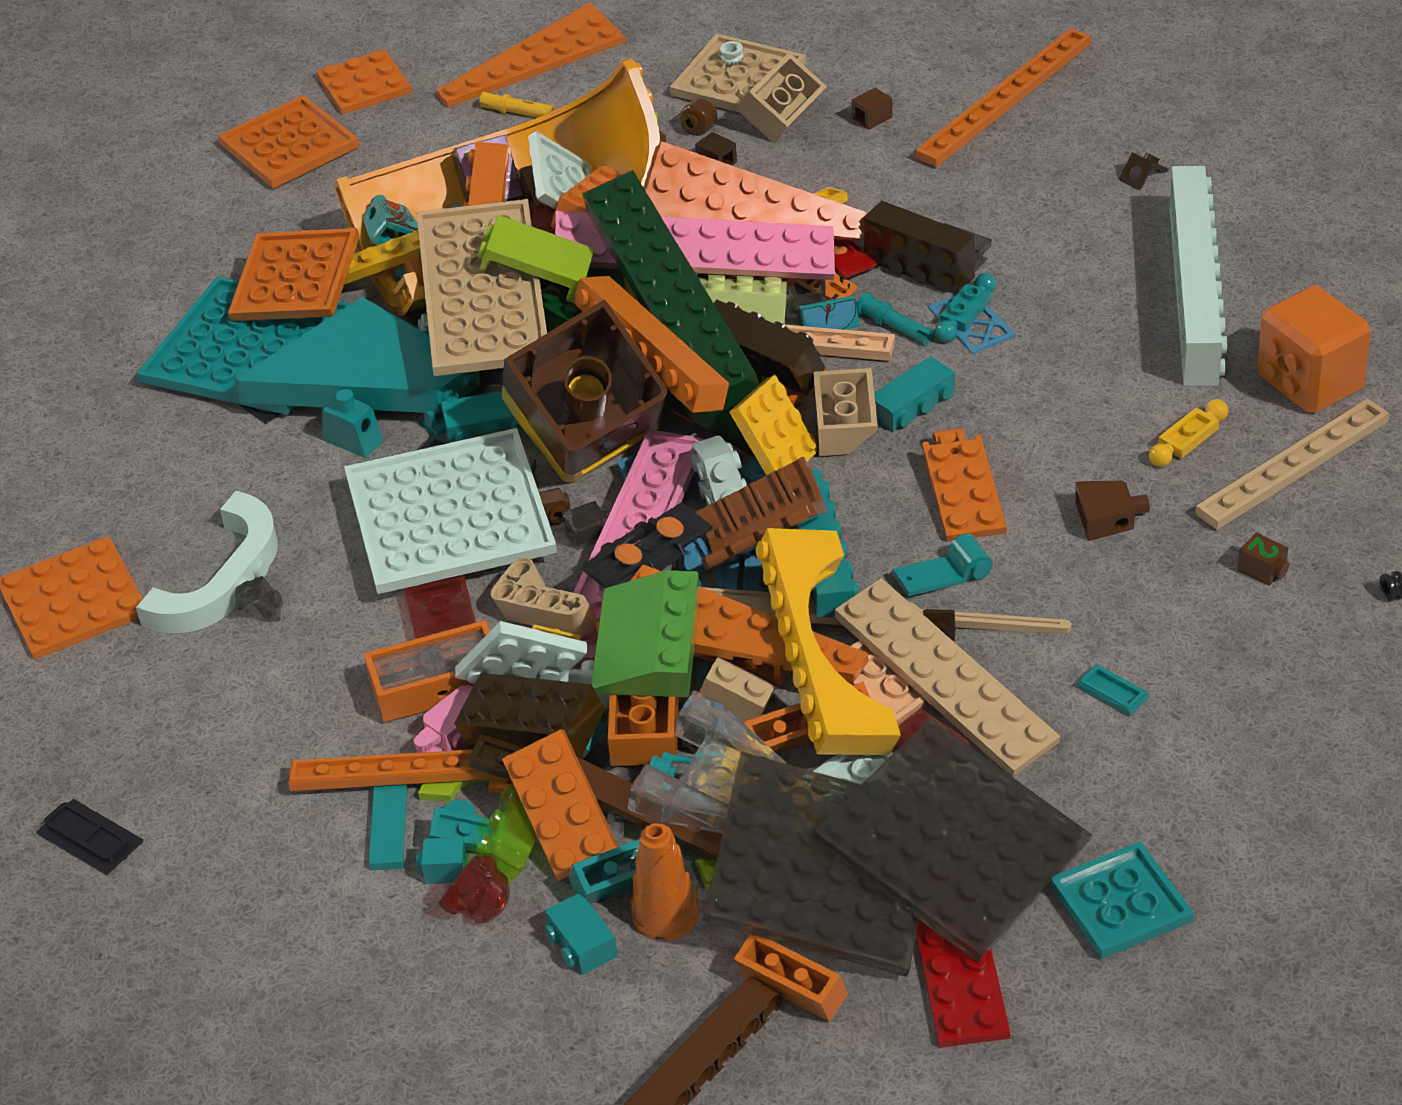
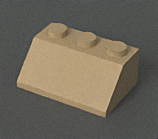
[813,368,878,456]

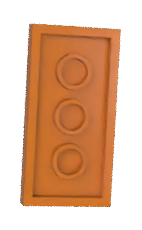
[502,729,618,881]

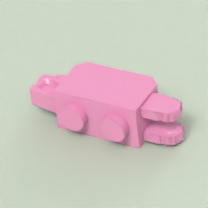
[413,685,473,753]

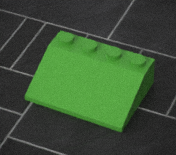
[591,570,700,697]

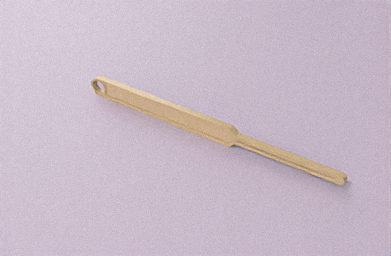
[702,587,1071,633]

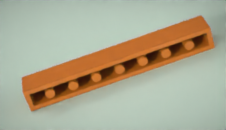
[574,276,729,413]

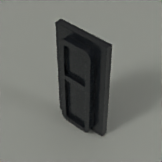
[36,799,144,876]

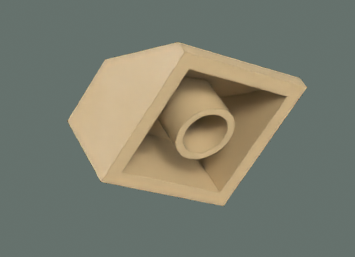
[695,657,777,726]

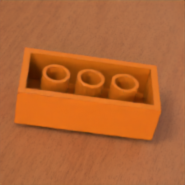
[608,694,678,766]

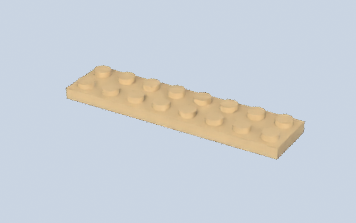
[834,578,1061,776]

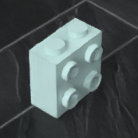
[690,435,747,506]

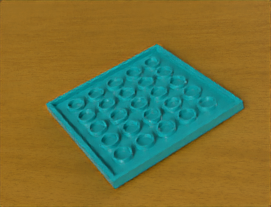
[136,276,352,415]

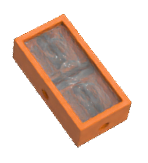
[364,620,490,723]

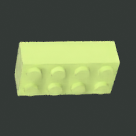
[696,274,787,324]

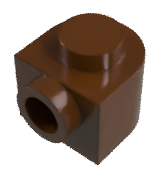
[539,488,570,525]

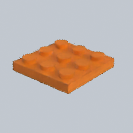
[316,49,413,115]

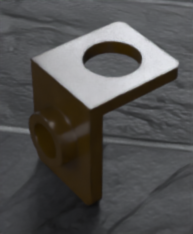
[1119,152,1169,190]
[923,609,956,641]

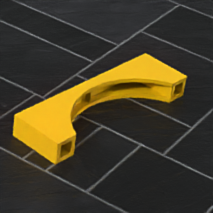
[756,528,901,755]

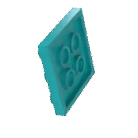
[1050,841,1194,960]

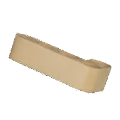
[491,558,598,636]

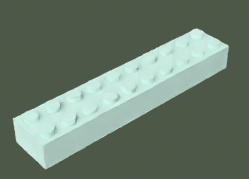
[1169,166,1227,386]

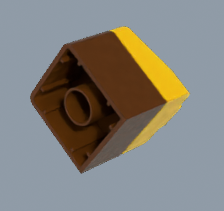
[502,299,667,483]

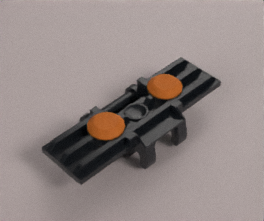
[581,502,713,589]

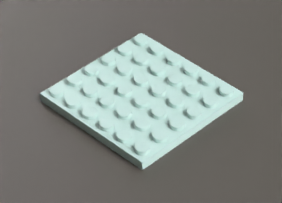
[344,428,557,594]

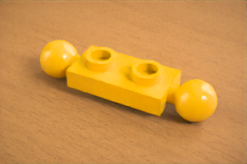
[1148,399,1229,467]

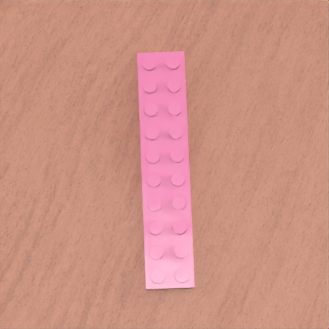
[555,211,835,280]
[563,429,705,664]

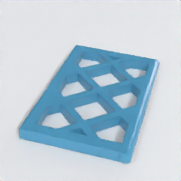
[928,295,1016,354]

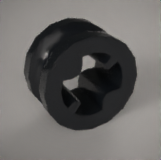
[1379,571,1402,602]

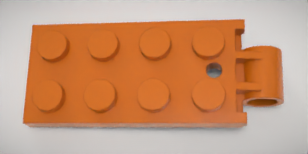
[922,427,1007,542]

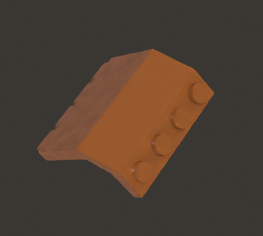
[695,457,827,570]

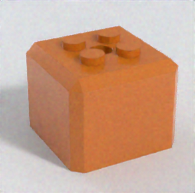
[1257,284,1371,414]

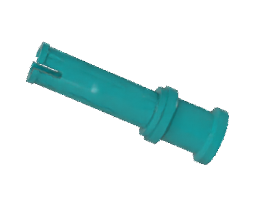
[856,292,935,346]

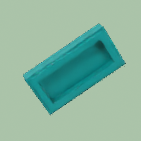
[1077,664,1149,717]

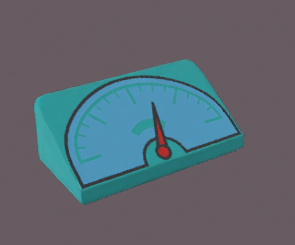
[800,295,860,330]

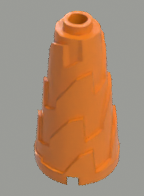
[631,823,700,941]

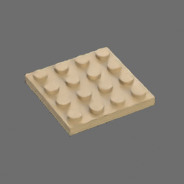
[670,33,806,113]

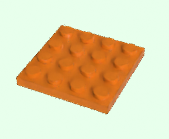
[218,95,360,189]
[228,228,360,321]
[0,536,143,660]

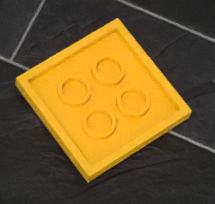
[729,375,819,476]

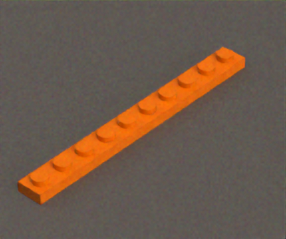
[915,28,1091,168]

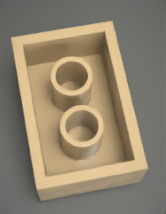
[736,52,827,143]

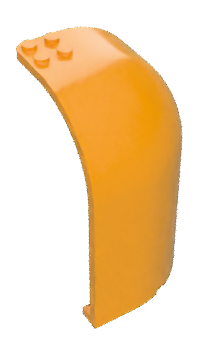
[334,58,660,316]

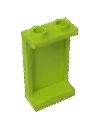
[477,215,594,303]

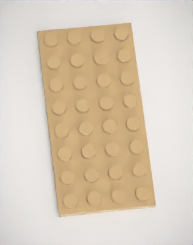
[417,199,547,376]

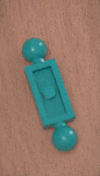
[935,273,996,343]

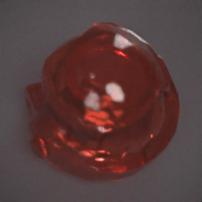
[438,854,510,923]

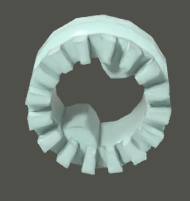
[720,41,743,65]

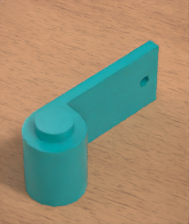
[892,534,993,597]

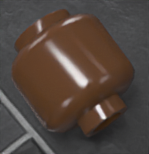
[679,98,718,136]

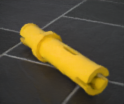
[479,92,555,118]

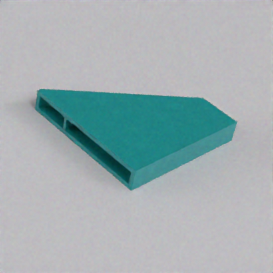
[235,297,481,413]

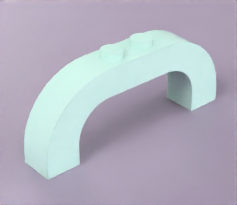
[136,491,278,633]

